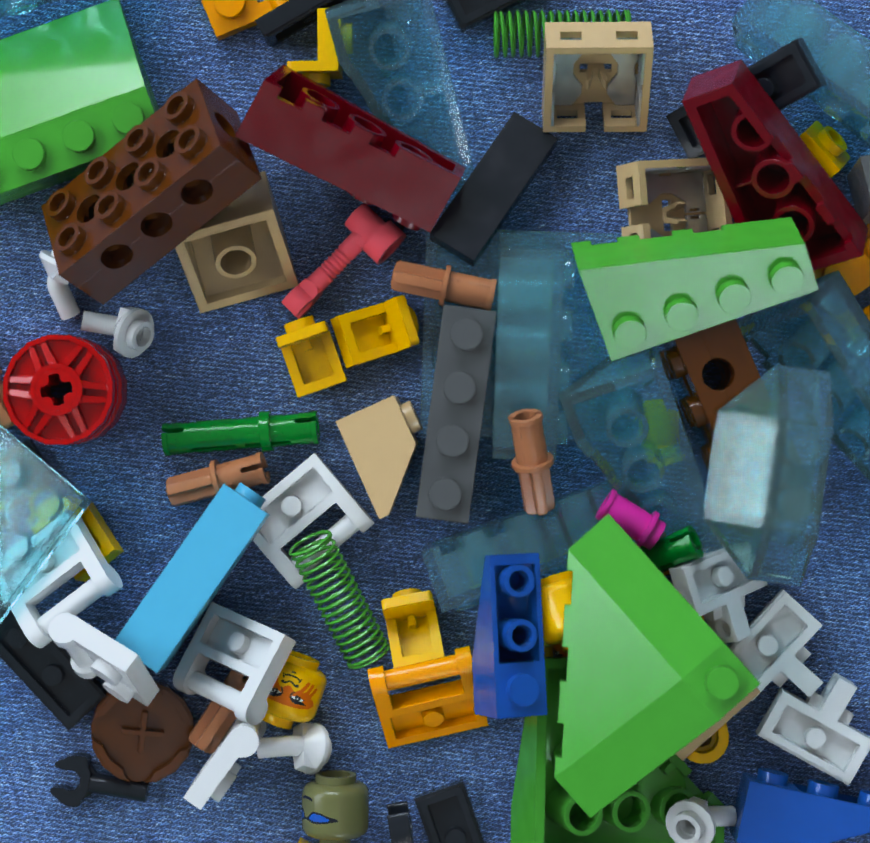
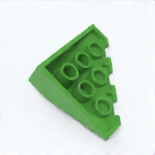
[554,513,760,818]
[510,656,725,843]

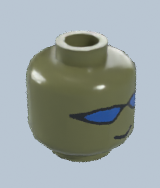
[302,770,369,843]

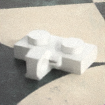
[669,536,768,643]
[728,589,824,701]
[755,672,870,785]

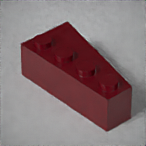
[682,59,868,271]
[235,64,466,232]

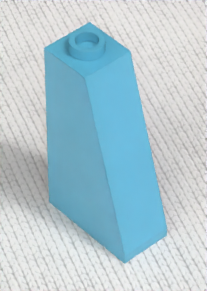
[115,482,270,673]

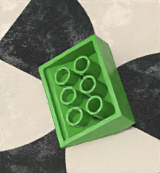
[0,0,159,205]

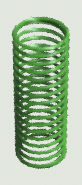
[493,9,631,58]
[288,530,390,669]

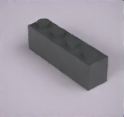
[415,305,497,524]

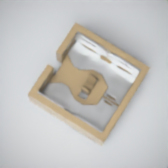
[542,22,654,133]
[616,158,733,239]

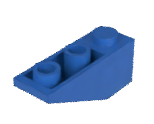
[472,553,548,719]
[729,767,870,843]

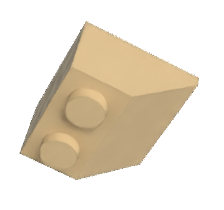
[175,171,299,314]
[335,395,423,519]

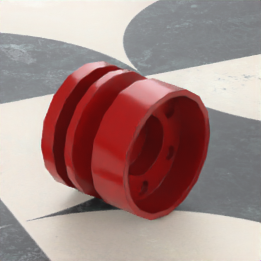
[3,335,127,445]

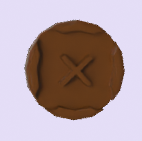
[91,680,194,783]

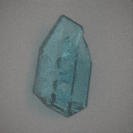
[702,364,833,586]

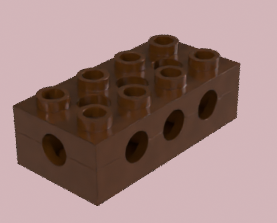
[41,78,262,305]
[658,319,817,533]

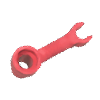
[281,203,406,319]

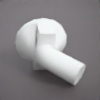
[39,250,80,320]
[80,307,154,358]
[257,723,332,775]
[666,796,737,843]

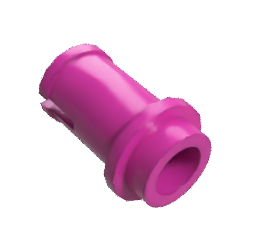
[595,489,666,550]

